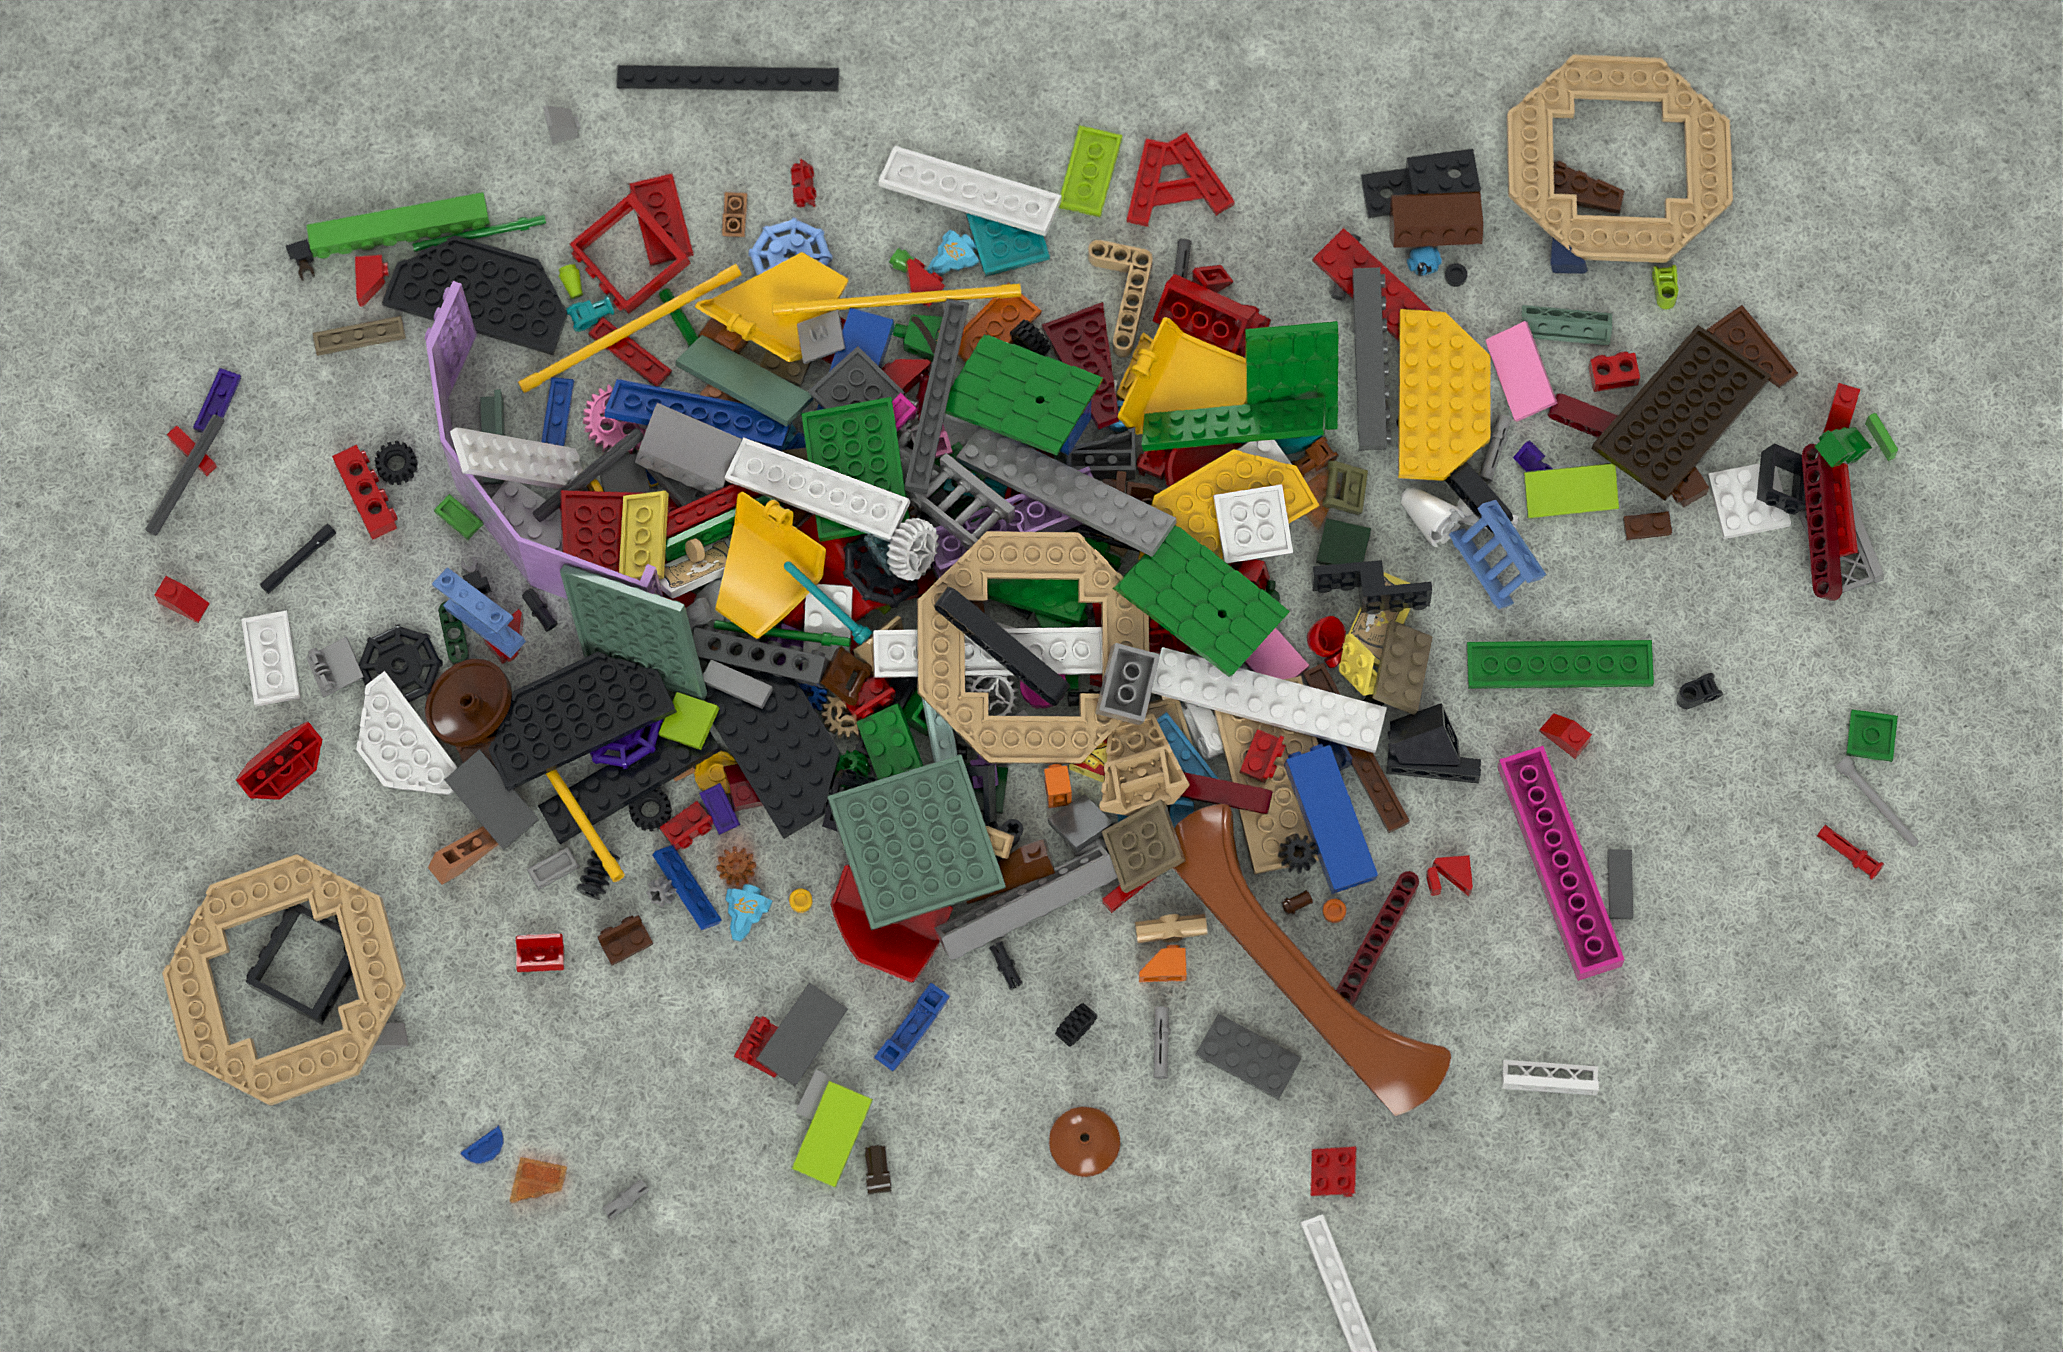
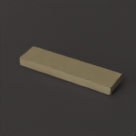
[313,316,406,356]

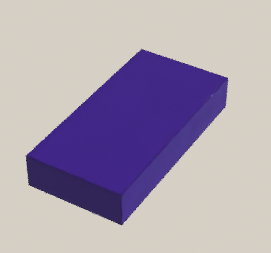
[699,783,740,835]

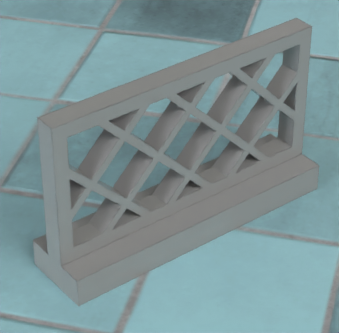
[1799,494,1884,593]

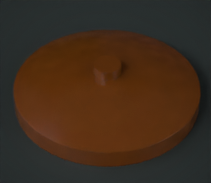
[425,659,512,746]

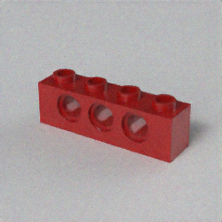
[332,444,398,540]

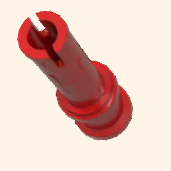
[1817,825,1884,880]

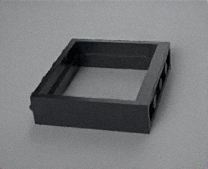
[246,904,352,1025]

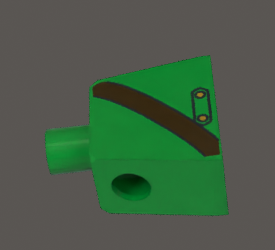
[893,315,943,363]

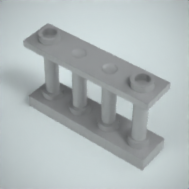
[909,453,1015,550]

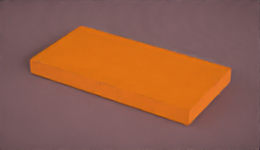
[958,282,1042,362]

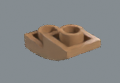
[722,192,748,237]

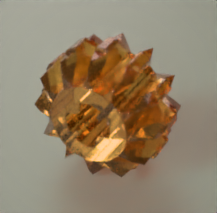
[716,846,756,887]

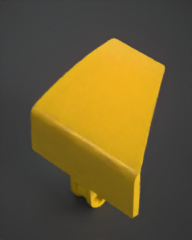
[695,252,849,362]

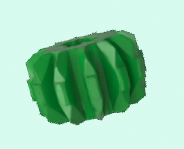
[834,749,871,790]

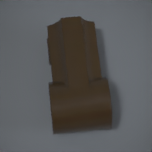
[865,1145,892,1194]

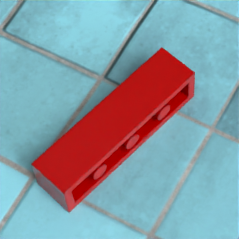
[166,425,217,477]
[1102,877,1156,913]

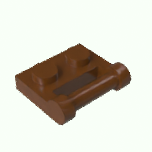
[820,646,872,705]

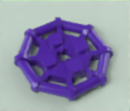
[589,719,663,769]

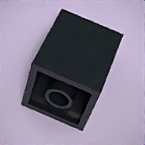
[1387,703,1460,765]

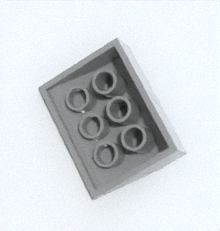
[635,403,742,495]

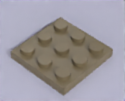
[1102,799,1186,893]

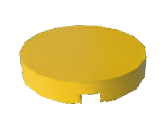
[694,751,737,794]

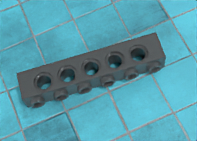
[693,626,830,688]

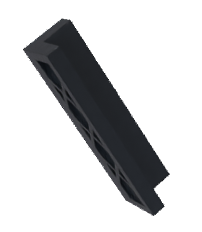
[1386,750,1481,784]

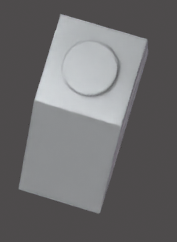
[543,106,581,144]
[369,1023,409,1055]

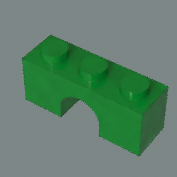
[1815,427,1872,468]

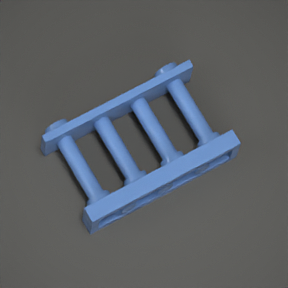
[1449,500,1546,609]
[432,567,526,658]

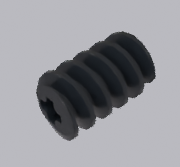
[576,850,620,900]

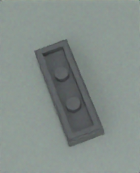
[1608,849,1633,919]

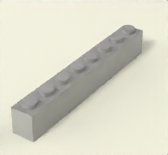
[935,845,1117,960]

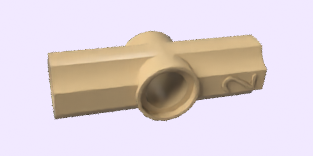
[1135,914,1207,943]

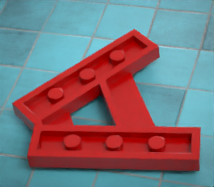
[1127,132,1235,227]

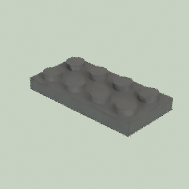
[1195,1013,1301,1100]

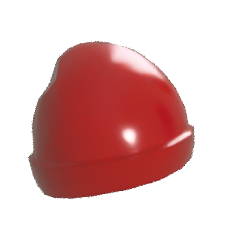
[1307,616,1346,657]

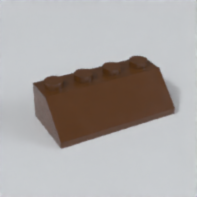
[1389,192,1484,248]

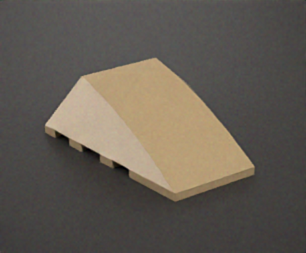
[1099,714,1189,816]

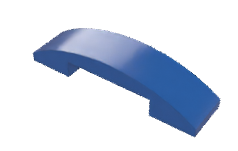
[874,983,950,1072]

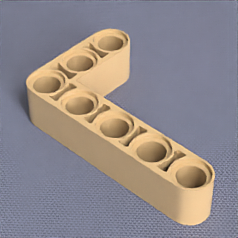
[1088,240,1152,357]

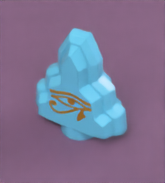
[927,229,980,276]
[725,884,773,942]

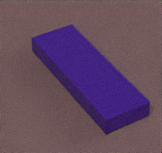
[193,368,242,432]

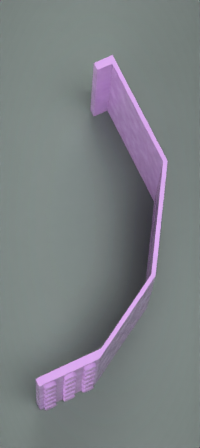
[425,281,663,599]

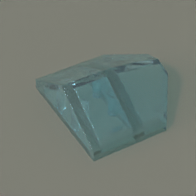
[864,534,894,576]

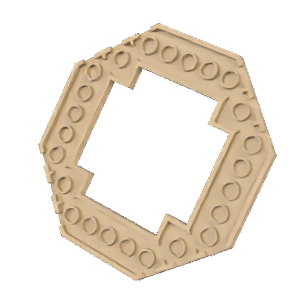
[1507,55,1733,263]
[917,531,1149,764]
[162,854,406,1106]

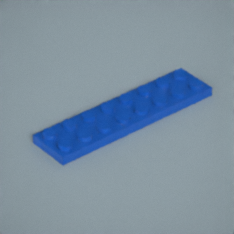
[604,379,793,452]

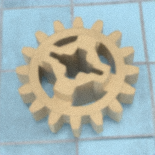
[822,695,862,740]

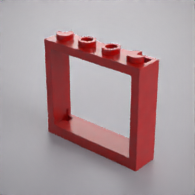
[569,192,691,314]

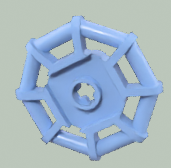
[748,218,832,275]

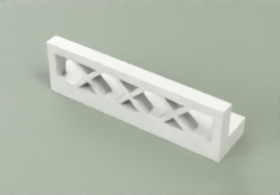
[1502,1060,1599,1095]

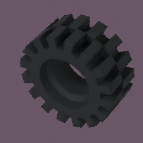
[1010,320,1051,356]
[375,441,418,485]
[629,789,672,832]
[1055,1003,1098,1047]

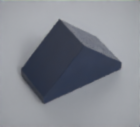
[1550,238,1588,274]

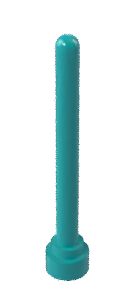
[784,561,872,645]

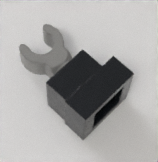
[461,556,492,594]

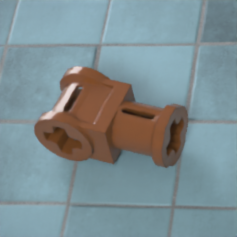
[1291,437,1339,478]

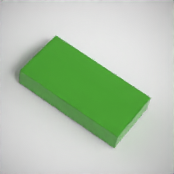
[1865,413,1898,461]
[434,494,483,540]

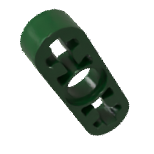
[438,601,469,665]

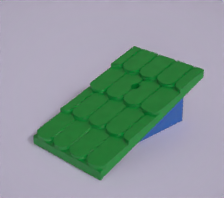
[1245,321,1339,430]
[945,334,1103,456]
[1112,525,1290,677]

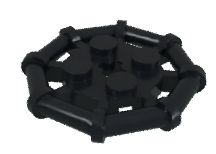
[843,534,919,608]
[359,624,443,702]

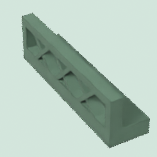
[1521,305,1612,346]
[480,389,505,485]

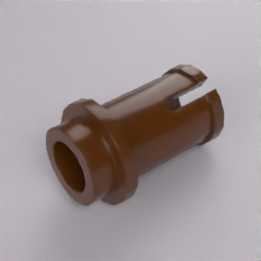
[1281,890,1313,915]

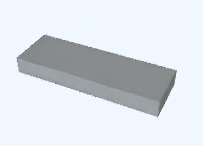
[703,660,773,709]

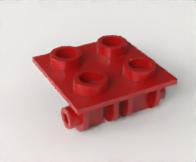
[734,1016,778,1078]
[1310,1146,1357,1197]

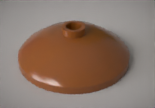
[1049,1107,1120,1177]

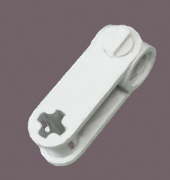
[1181,702,1224,760]

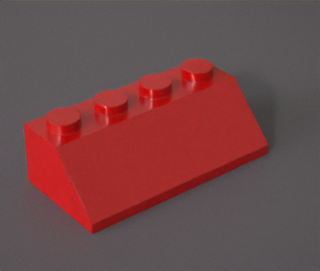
[1152,274,1256,354]

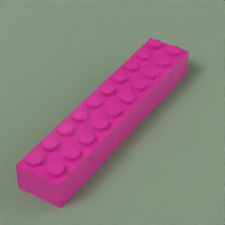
[1497,746,1625,981]

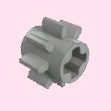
[646,876,677,907]

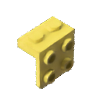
[1339,634,1377,696]

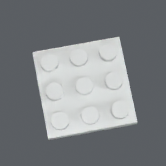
[1707,463,1791,539]
[1213,484,1293,564]

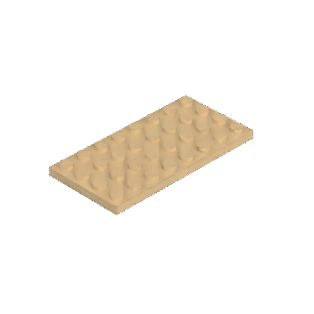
[1214,676,1319,875]

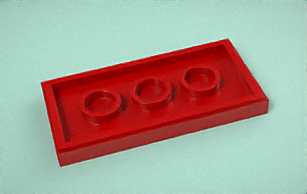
[629,173,694,266]

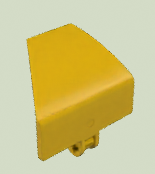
[1118,317,1246,435]
[715,492,826,639]

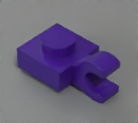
[1513,440,1553,472]

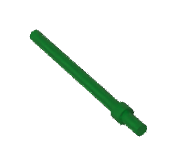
[413,215,546,252]
[714,620,851,647]

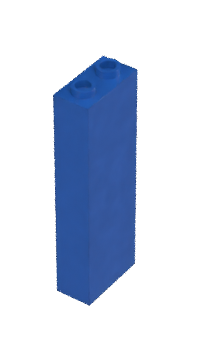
[817,308,894,410]
[1284,744,1378,895]

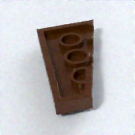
[1553,160,1625,214]

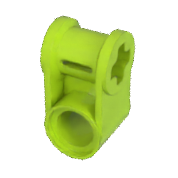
[1652,265,1679,310]

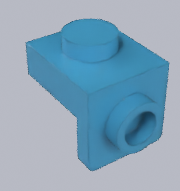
[1169,797,1195,828]

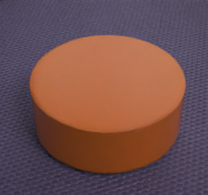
[1323,899,1346,923]

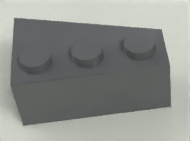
[1067,427,1136,480]

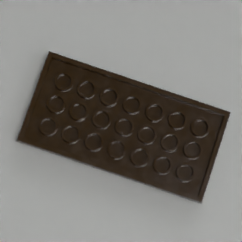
[1591,325,1771,501]

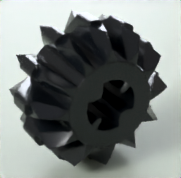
[1278,834,1318,874]

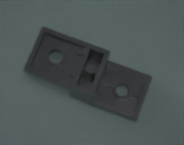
[1360,148,1481,218]
[1311,560,1432,615]

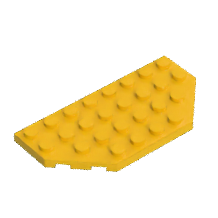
[1398,309,1490,481]
[1138,449,1320,561]

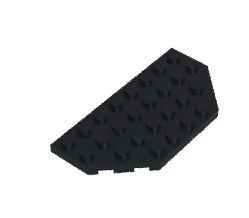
[382,235,568,355]
[488,652,677,791]
[704,666,841,839]

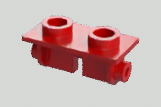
[790,159,817,208]

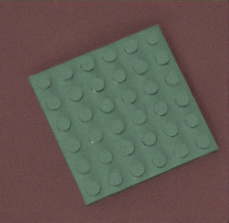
[560,564,707,701]
[827,755,1006,931]

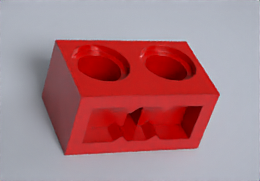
[1589,351,1640,392]

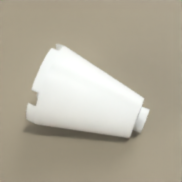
[1401,487,1464,547]

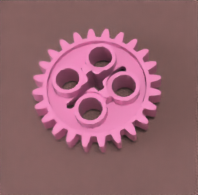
[583,385,646,454]

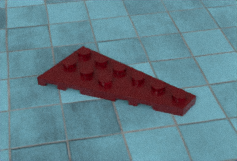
[1042,302,1119,430]

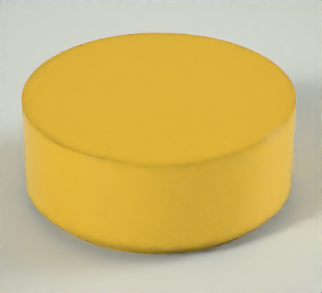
[789,888,813,913]

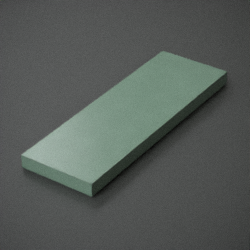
[675,335,813,427]

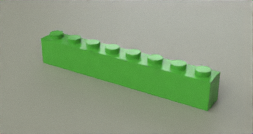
[306,192,490,258]

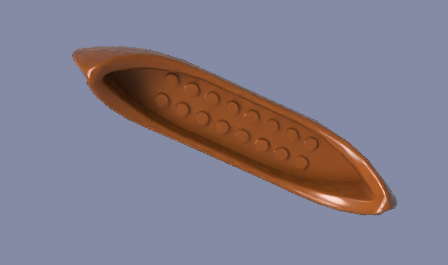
[1173,804,1451,1116]

